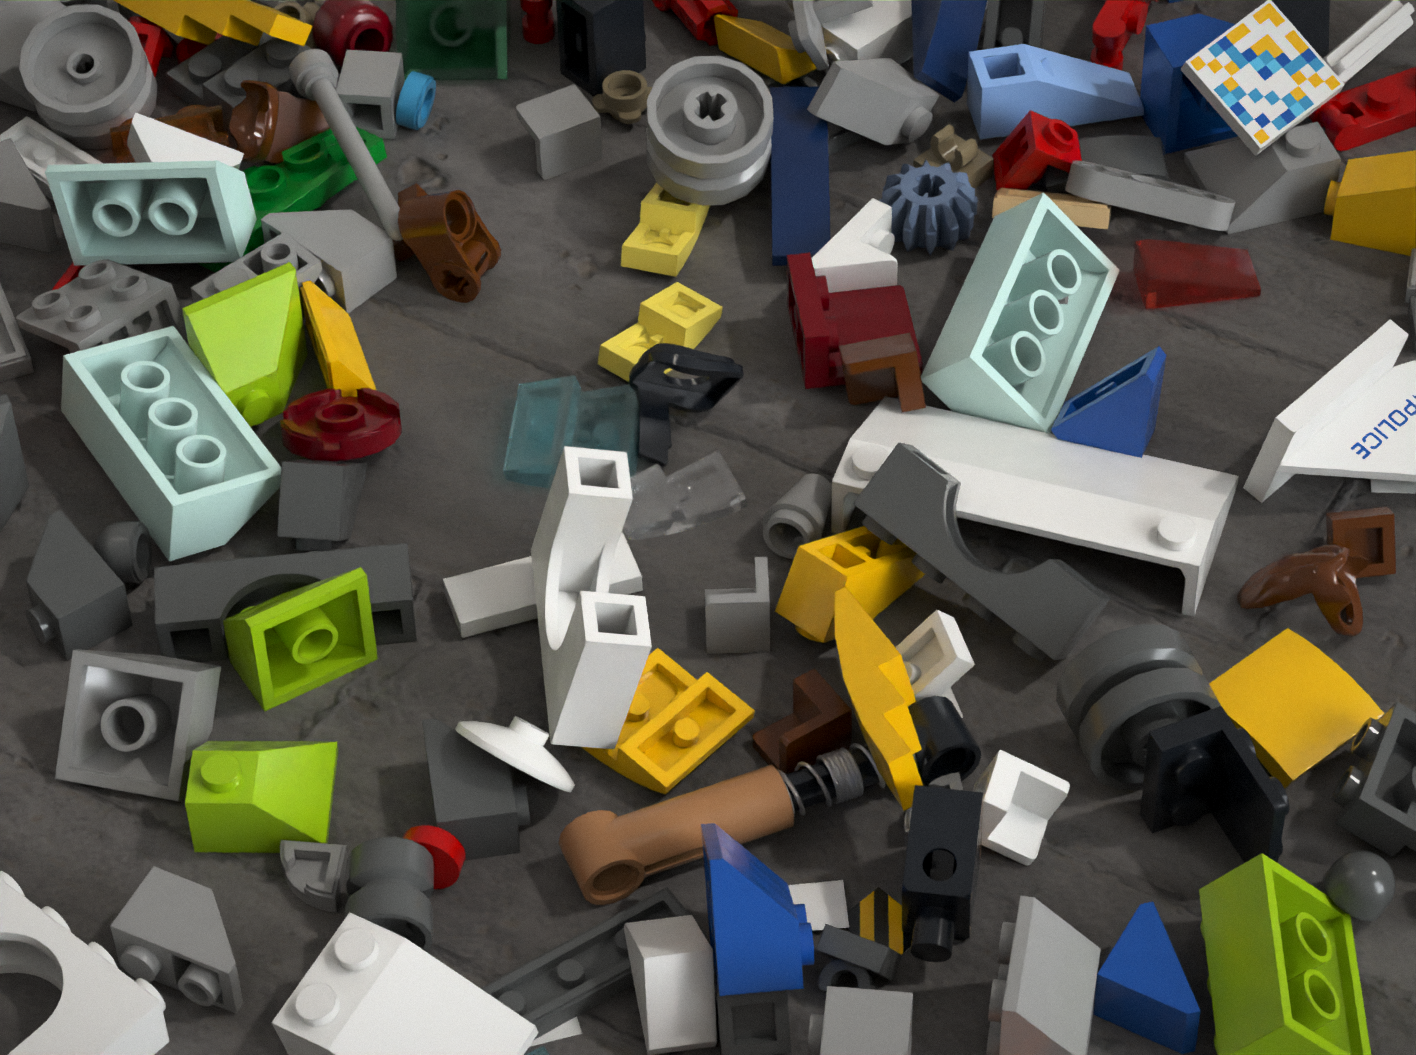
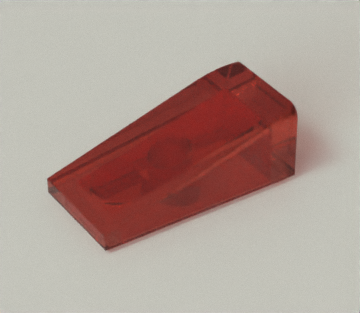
[1133,239,1261,309]

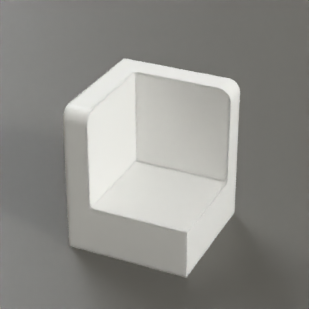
[973,750,1070,866]

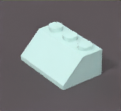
[45,160,257,266]

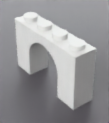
[531,446,652,749]
[0,871,169,1055]

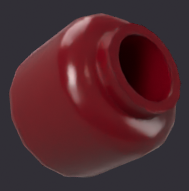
[312,0,393,68]

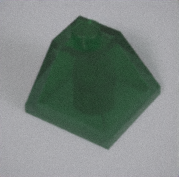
[396,0,511,81]

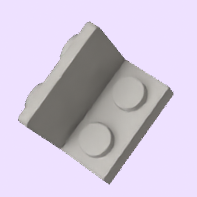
[16,260,189,353]

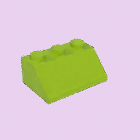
[1199,853,1371,1055]

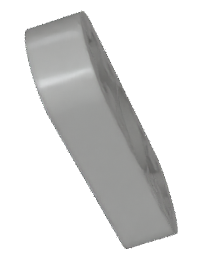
[1065,160,1235,231]

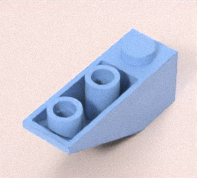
[967,44,1144,140]

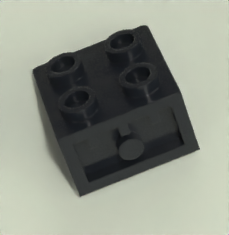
[1140,706,1289,863]

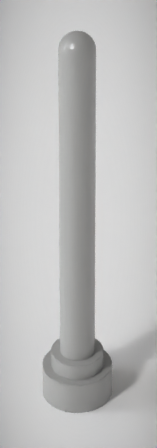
[289,49,403,241]

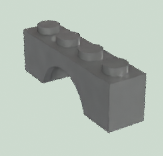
[853,442,1111,662]
[154,543,417,662]

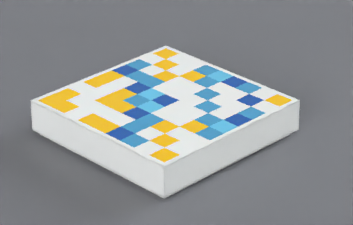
[1181,0,1345,156]

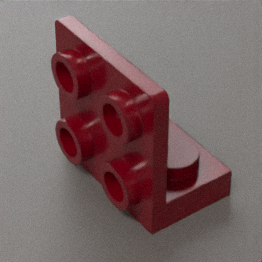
[787,252,923,389]

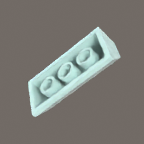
[921,192,1120,434]
[61,326,281,562]

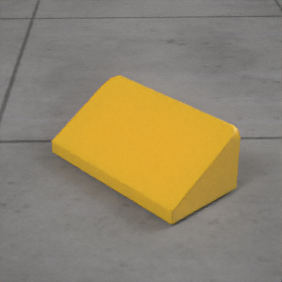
[714,14,817,85]
[300,281,376,397]

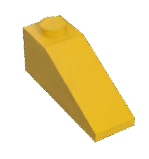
[775,526,925,643]

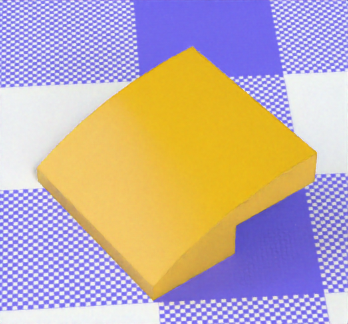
[1209,628,1385,789]
[581,648,755,794]

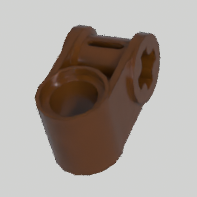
[398,190,501,303]

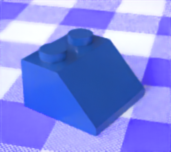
[1140,13,1238,154]
[701,823,815,996]

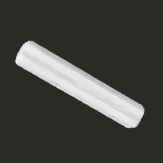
[1323,0,1415,84]

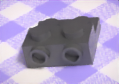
[166,32,311,137]
[1331,702,1416,857]

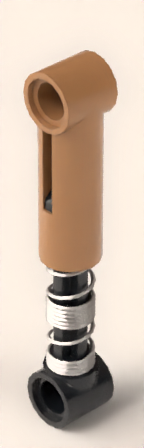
[558,696,982,905]

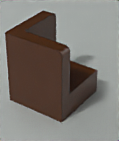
[839,333,926,412]
[753,668,852,774]

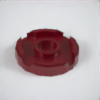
[280,388,402,461]

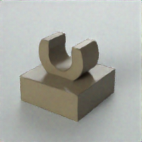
[913,124,994,188]

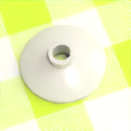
[455,716,575,792]

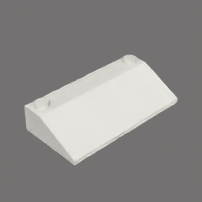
[831,396,1239,617]

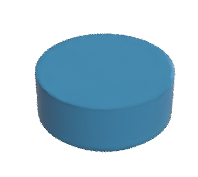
[396,71,436,130]

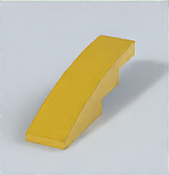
[113,0,313,46]
[834,586,923,811]

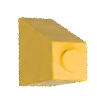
[1324,150,1416,256]

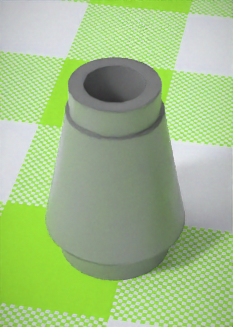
[763,473,832,559]

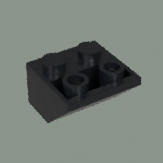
[556,0,646,97]

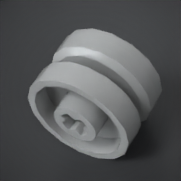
[19,4,158,149]
[646,56,774,206]

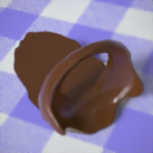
[229,80,330,164]
[1237,544,1368,637]

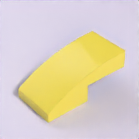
[621,183,710,277]
[597,282,723,382]

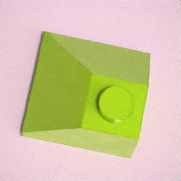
[182,262,307,427]
[223,567,378,712]
[185,741,338,853]

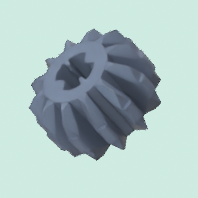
[879,159,978,256]

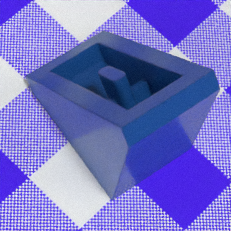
[1051,346,1167,458]
[1093,901,1201,1054]

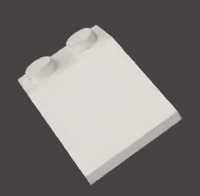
[271,912,539,1055]

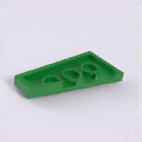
[197,126,387,273]

